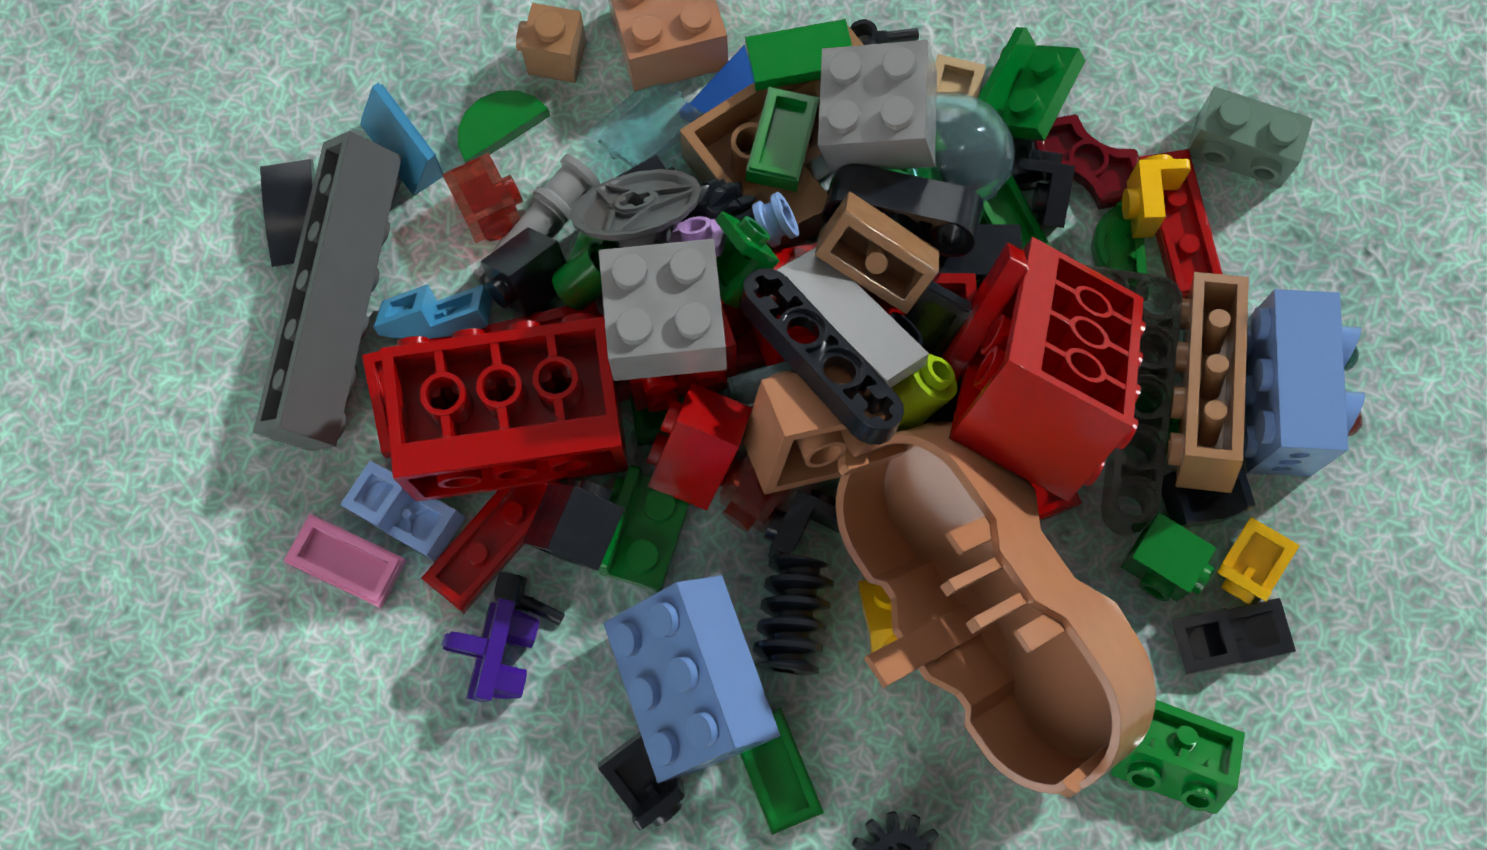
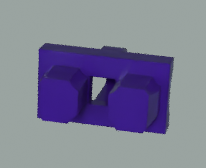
[441,598,539,702]

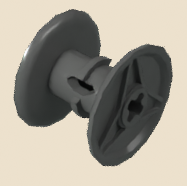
[570,169,702,316]

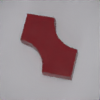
[1033,114,1140,210]

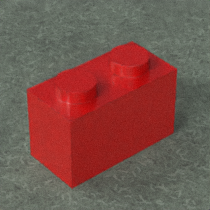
[646,383,752,510]

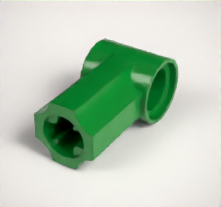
[552,232,618,311]

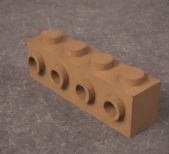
[1167,272,1249,493]

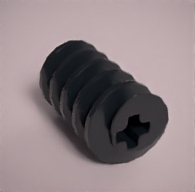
[752,554,834,675]

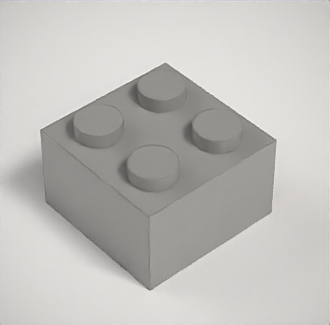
[818,40,937,173]
[599,239,727,381]

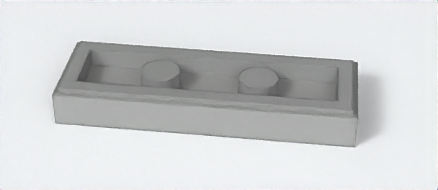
[777,247,929,388]

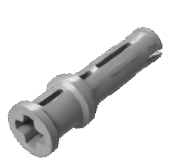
[473,154,600,286]

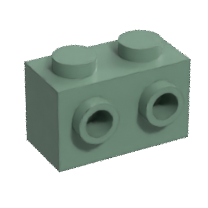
[1187,86,1313,187]

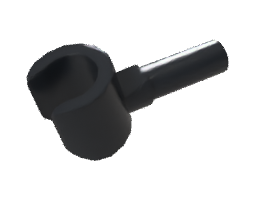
[850,19,919,45]
[494,572,565,626]

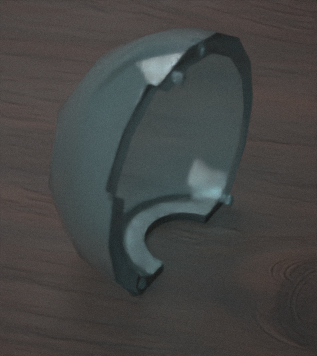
[909,91,1015,201]

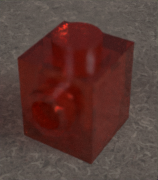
[442,153,523,243]
[719,455,797,534]

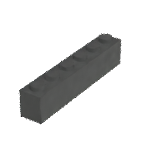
[253,131,402,451]

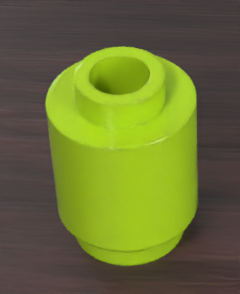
[891,354,957,430]

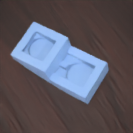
[340,461,465,562]

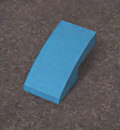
[374,284,493,339]

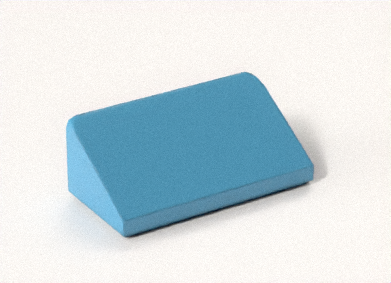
[360,82,444,195]

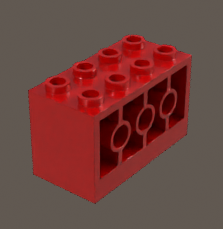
[949,237,1146,501]
[381,313,629,502]

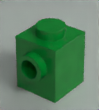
[1120,513,1217,602]

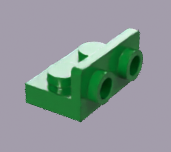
[976,27,1086,141]
[598,464,690,592]
[1110,700,1245,814]

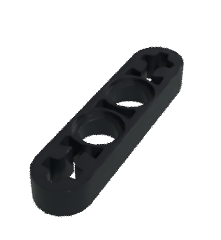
[739,268,904,445]

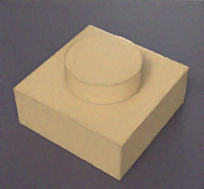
[935,54,986,118]

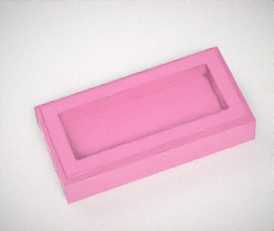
[283,514,407,609]

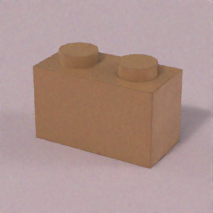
[815,191,939,315]

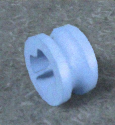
[752,192,799,248]

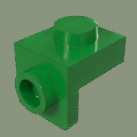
[715,211,780,309]

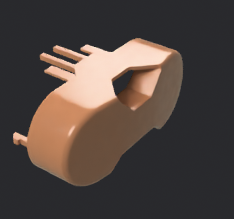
[836,421,1156,798]

